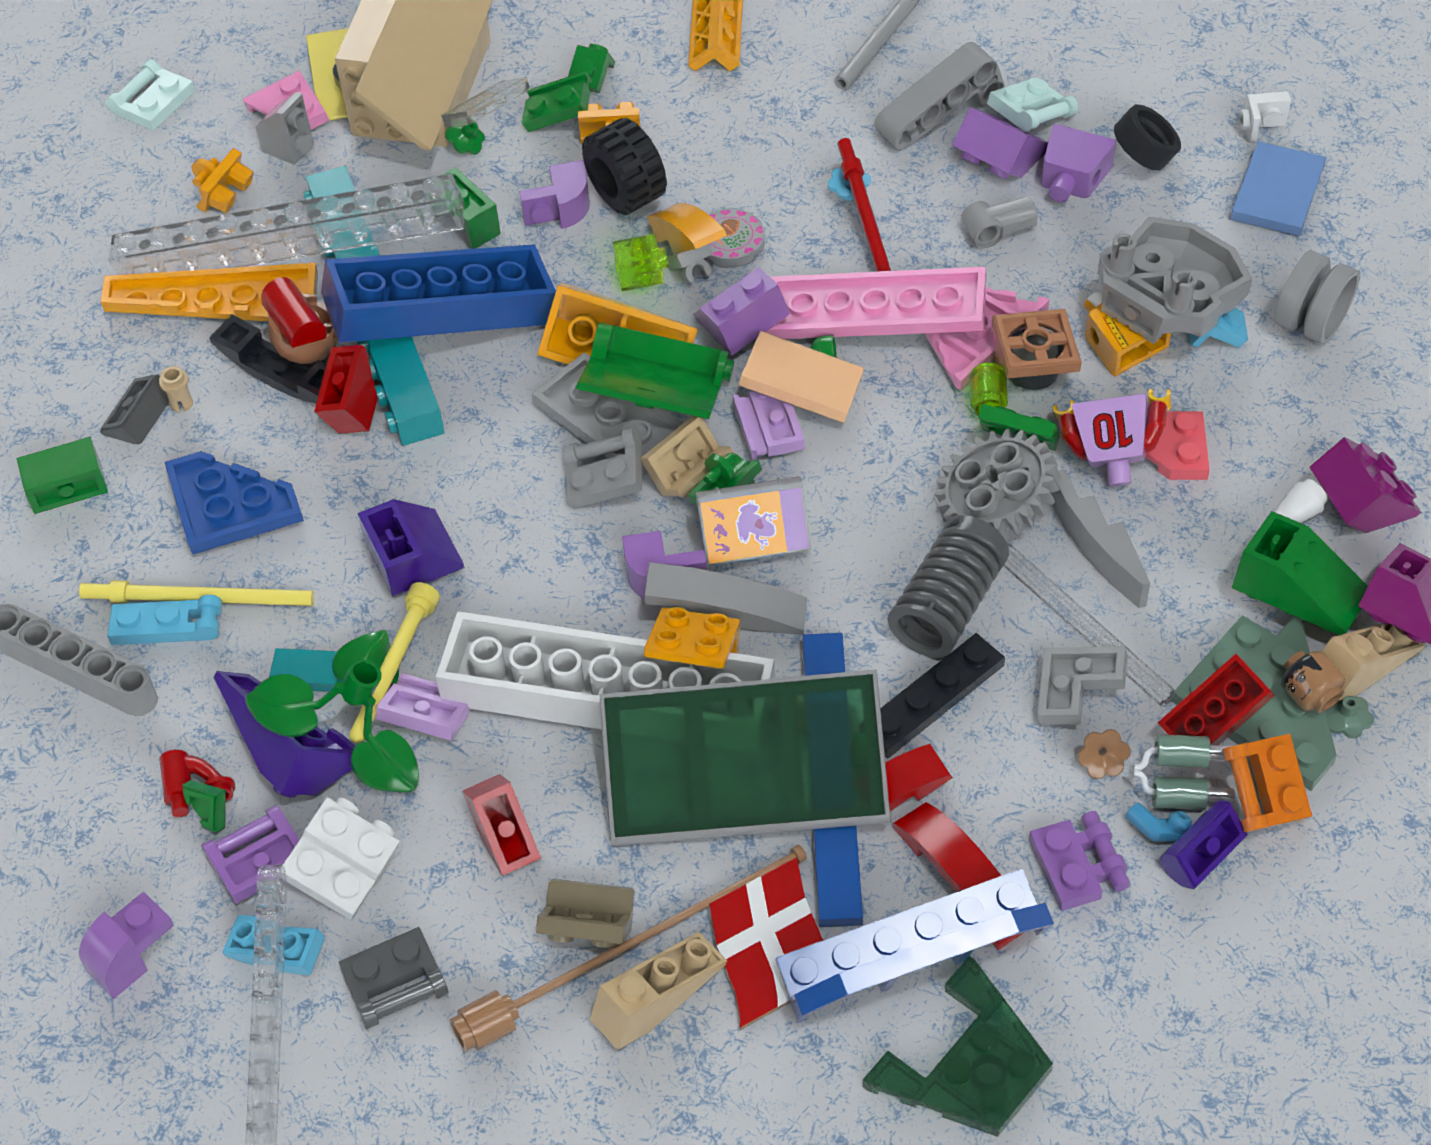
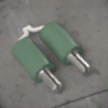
[1134,734,1236,810]

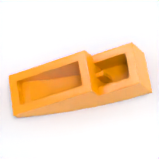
[647,203,727,253]

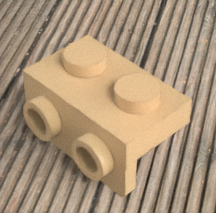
[640,416,734,498]

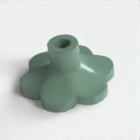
[1325,696,1374,738]

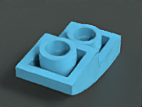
[222,915,325,975]

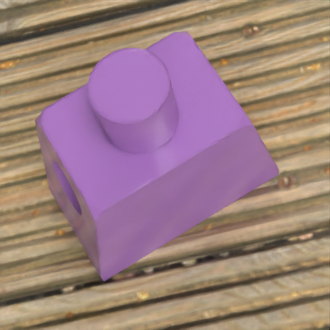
[1042,123,1117,202]

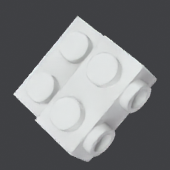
[278,797,400,920]

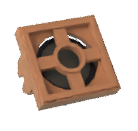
[991,309,1082,390]

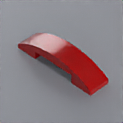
[893,802,1024,950]

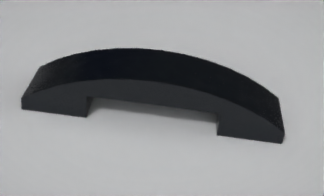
[209,314,327,404]

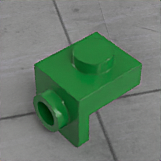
[568,43,616,93]

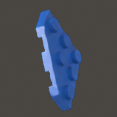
[164,451,304,555]

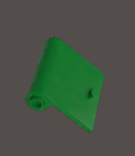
[576,322,735,419]

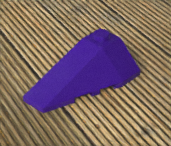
[214,671,355,798]

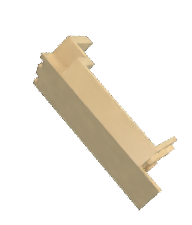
[335,0,493,150]

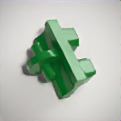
[687,452,762,505]

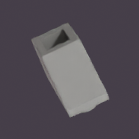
[255,91,314,165]

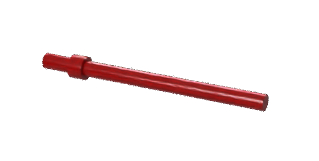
[837,138,891,272]

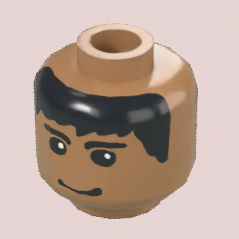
[1281,650,1345,713]

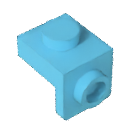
[1188,308,1248,348]

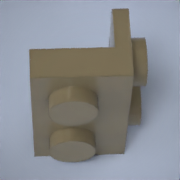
[536,878,635,948]

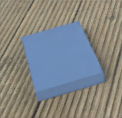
[1230,141,1326,236]

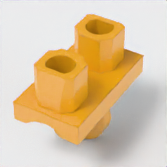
[578,102,641,144]
[191,148,254,213]

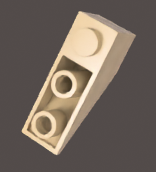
[1322,623,1426,701]
[590,932,727,1050]

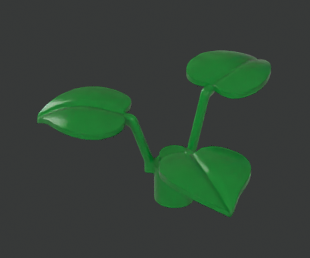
[245,630,419,793]

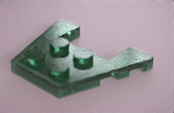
[862,956,1053,1137]

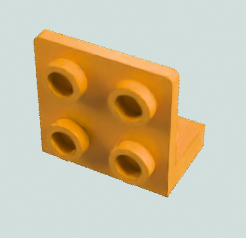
[644,607,741,669]

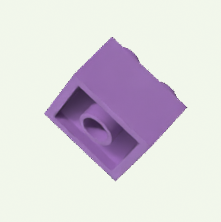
[952,107,1048,179]
[693,267,791,355]

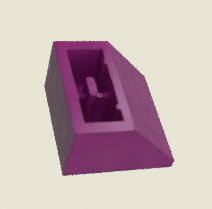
[1309,437,1422,533]
[1358,543,1431,645]

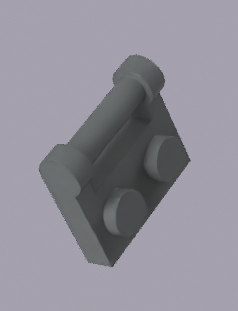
[338,927,449,1029]

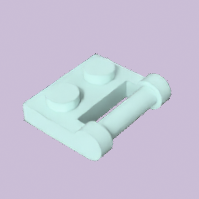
[105,59,195,131]
[987,77,1079,131]

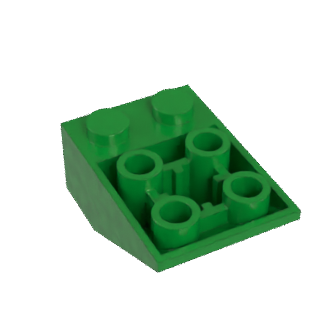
[1231,511,1368,635]

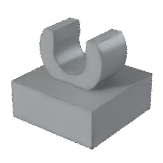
[666,244,713,283]

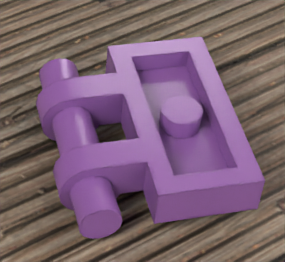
[1029,811,1131,911]

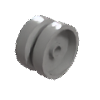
[1274,250,1360,345]

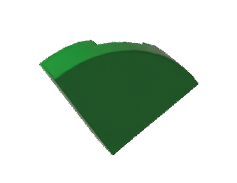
[183,780,226,833]

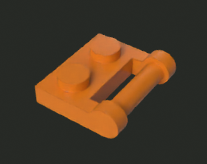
[1222,734,1312,832]

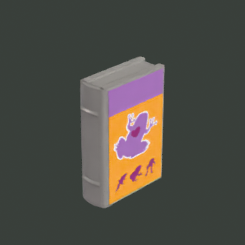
[695,476,811,566]

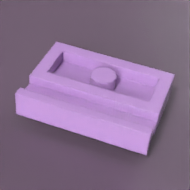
[733,391,805,460]
[376,673,470,740]

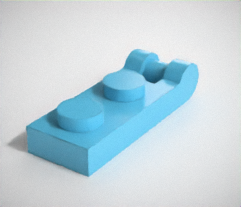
[107,595,222,645]

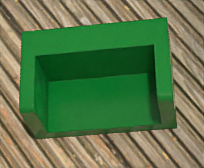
[427,167,501,249]
[16,436,108,514]

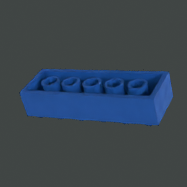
[321,244,556,343]

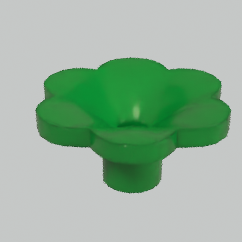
[445,118,485,154]

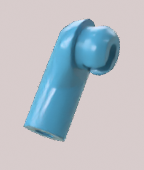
[1125,802,1192,842]

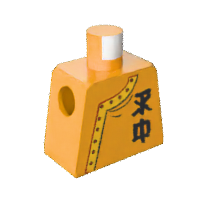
[1084,292,1171,377]

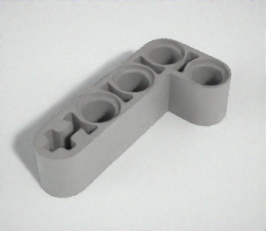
[874,42,1004,150]

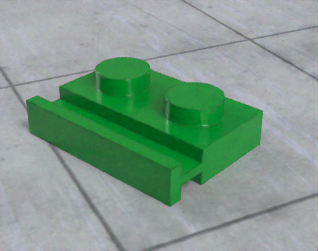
[522,71,592,132]
[978,404,1060,451]

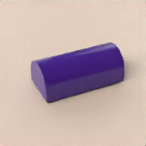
[1160,800,1248,889]

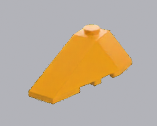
[537,283,698,365]

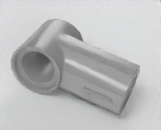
[961,196,1038,249]

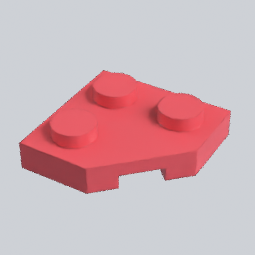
[1146,411,1210,480]

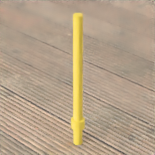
[79,580,314,606]

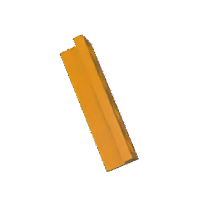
[688,0,743,71]

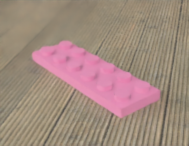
[765,267,987,339]

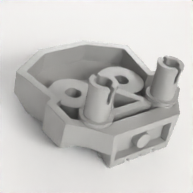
[1097,217,1252,344]

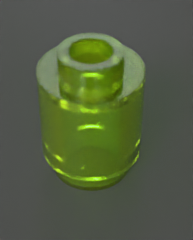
[969,362,1008,416]

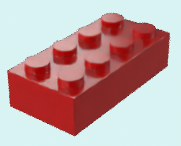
[1157,653,1275,745]

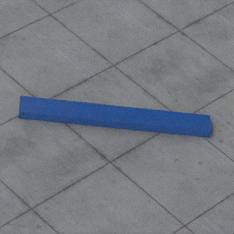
[803,633,863,927]

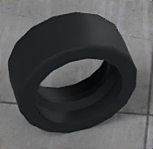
[1114,104,1181,171]

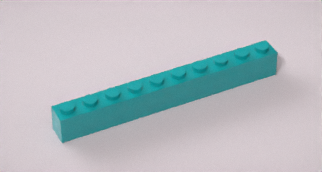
[303,165,445,446]

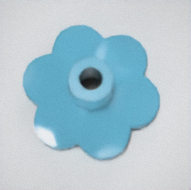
[828,168,871,201]

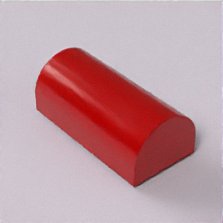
[261,277,326,348]

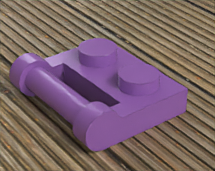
[201,804,300,904]

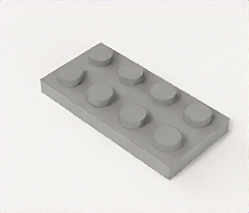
[532,352,683,476]

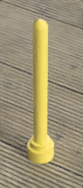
[349,582,440,743]

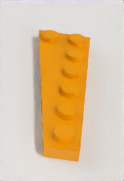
[101,262,318,322]

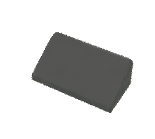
[100,374,169,444]

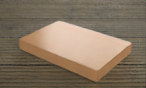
[739,331,864,423]

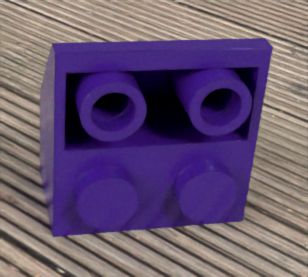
[357,499,465,597]

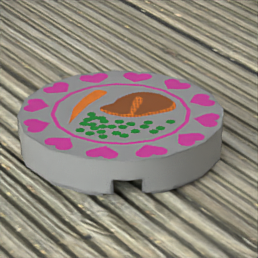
[704,209,765,267]

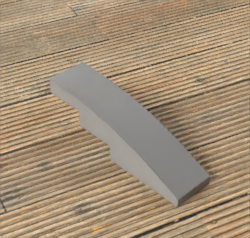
[1051,470,1150,608]
[645,562,807,635]

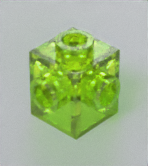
[612,234,668,291]

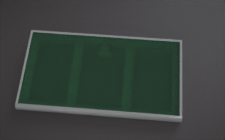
[599,669,892,846]

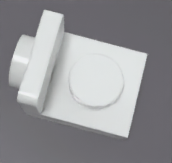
[1239,91,1291,142]

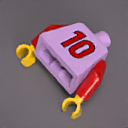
[1053,389,1171,487]

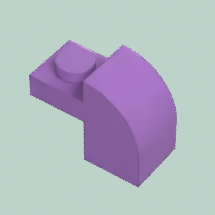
[519,160,590,229]
[622,531,707,599]
[79,891,174,999]

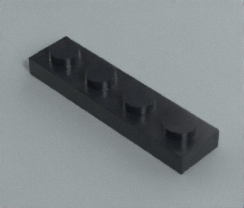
[859,633,1005,759]

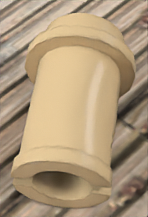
[159,366,193,412]

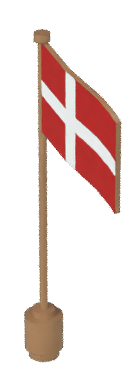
[449,844,823,1051]

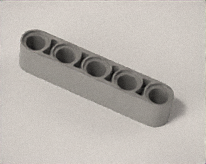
[0,604,158,716]

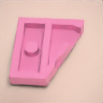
[243,70,329,130]

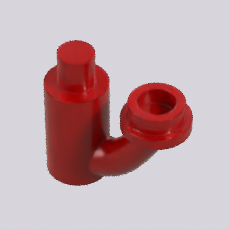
[159,749,236,817]

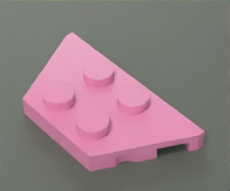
[925,287,1050,390]

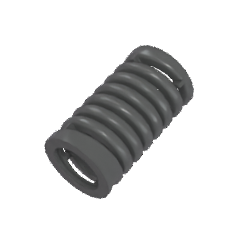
[887,515,1009,658]

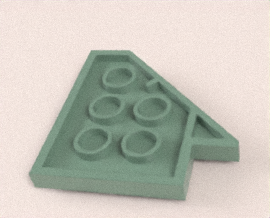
[1171,615,1337,791]

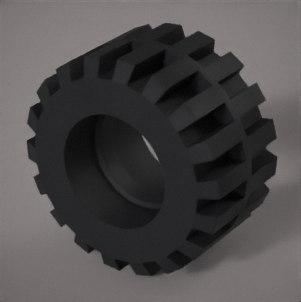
[582,118,667,215]

